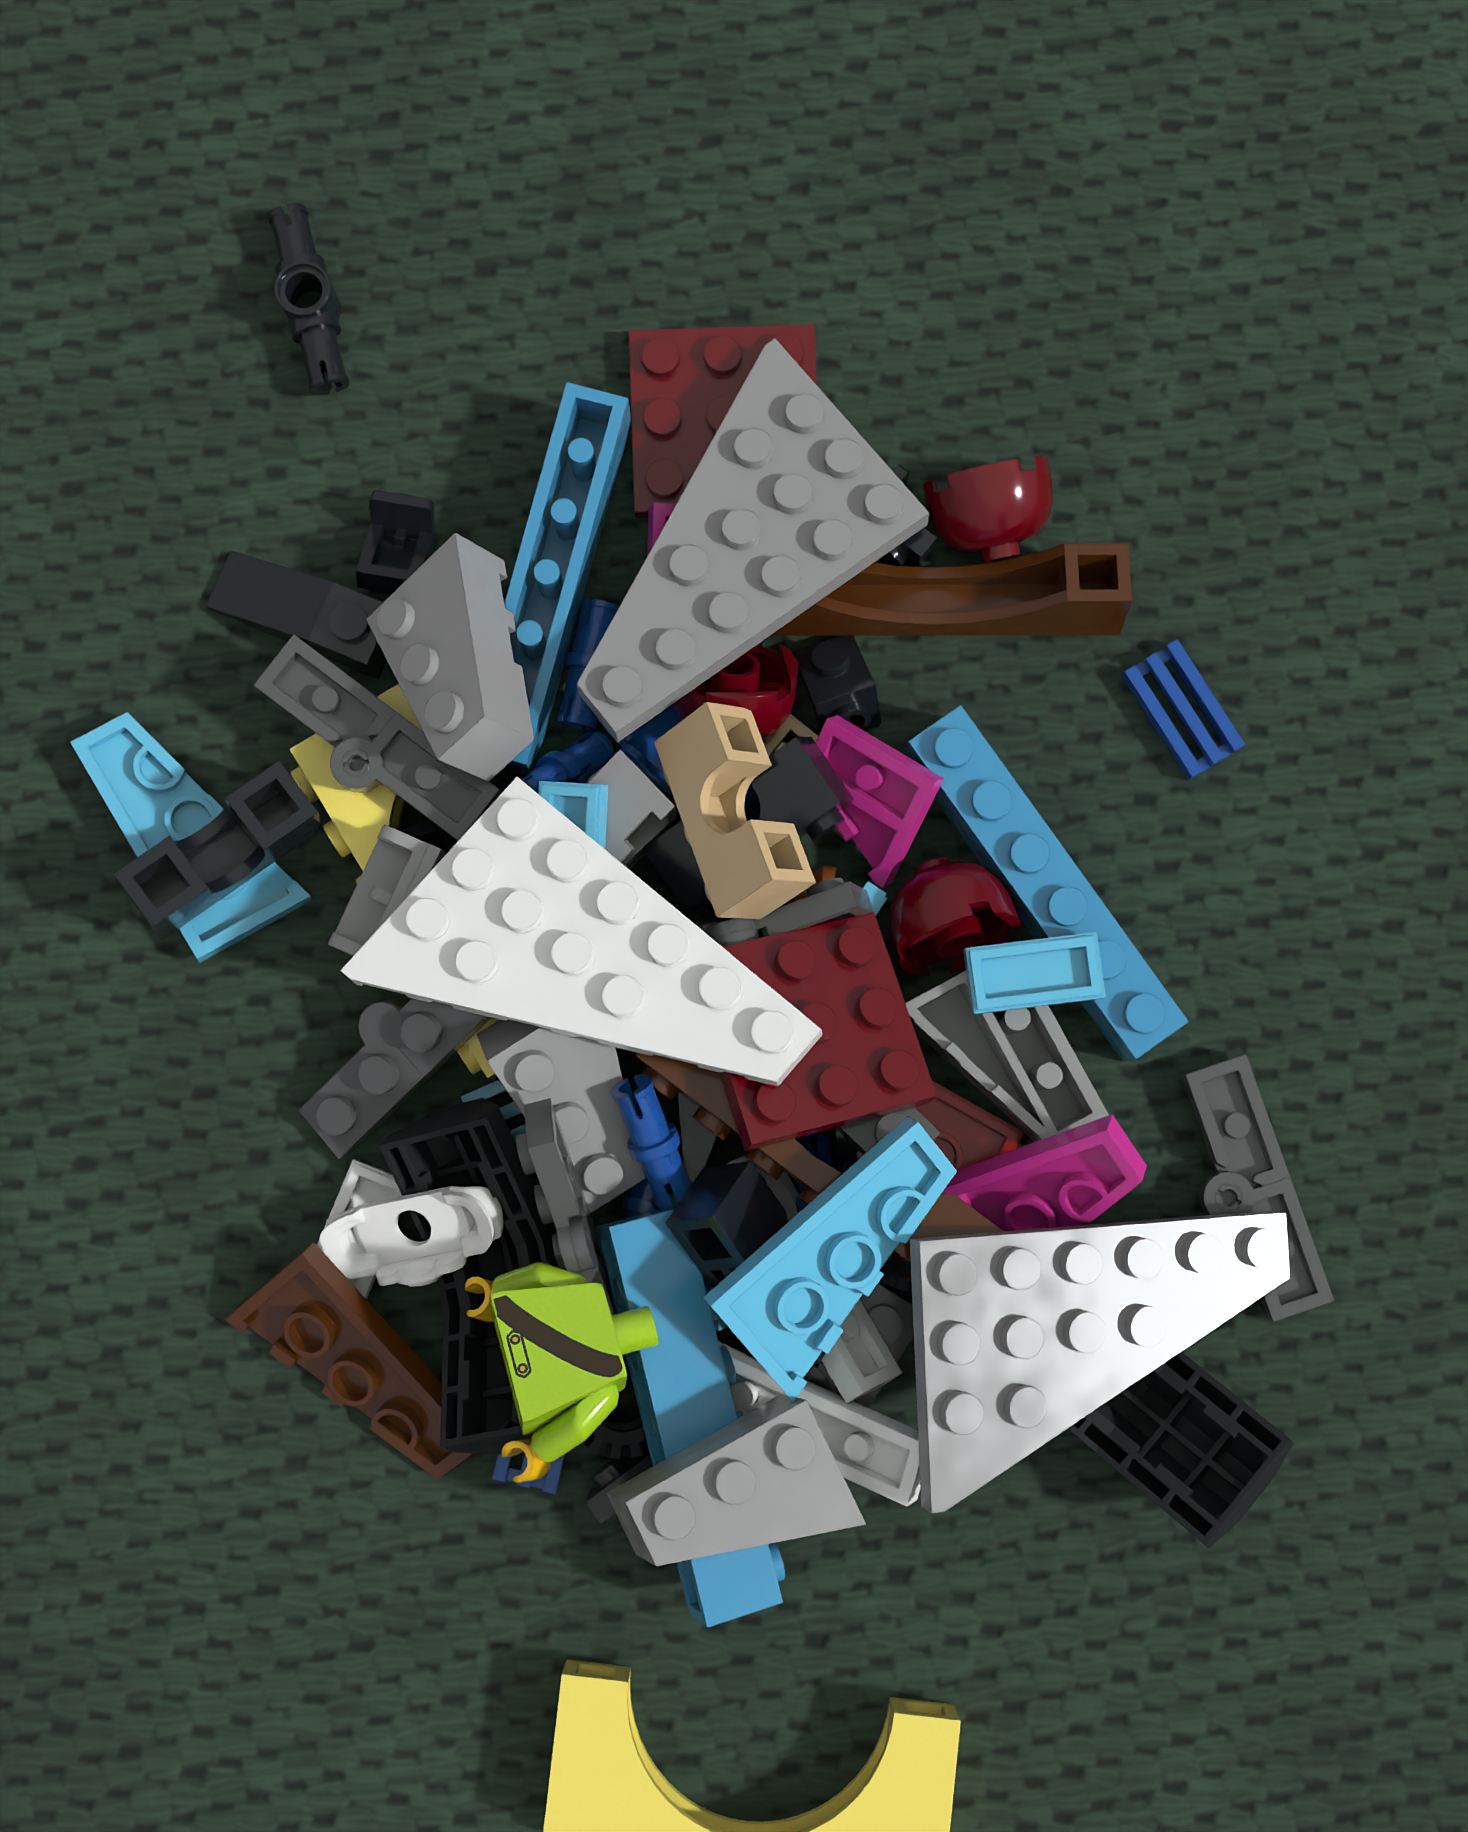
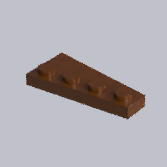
[225,1242,473,1480]

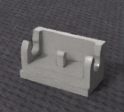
[328,825,446,956]

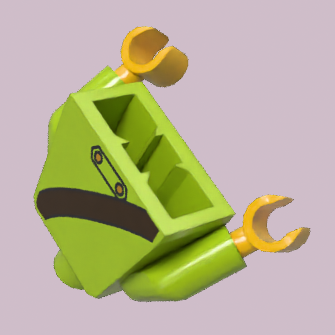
[465,1262,658,1483]

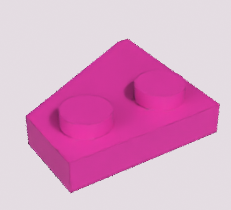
[816,715,944,888]

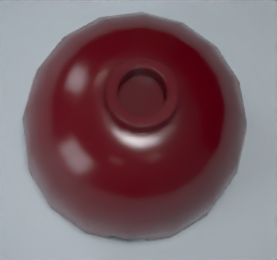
[922,456,1053,563]
[672,641,798,740]
[888,858,1022,977]

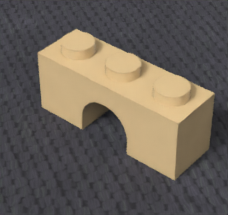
[654,702,816,919]

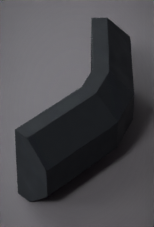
[379,1097,559,1454]
[1068,1352,1293,1548]

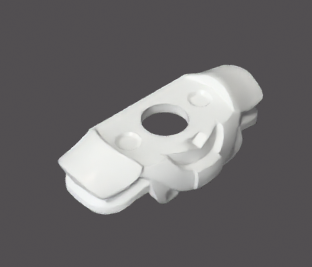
[319,1186,504,1287]

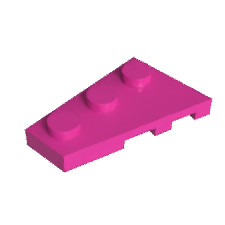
[942,1114,1147,1231]

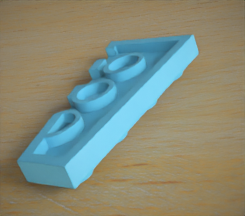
[70,712,311,963]
[703,1116,957,1402]

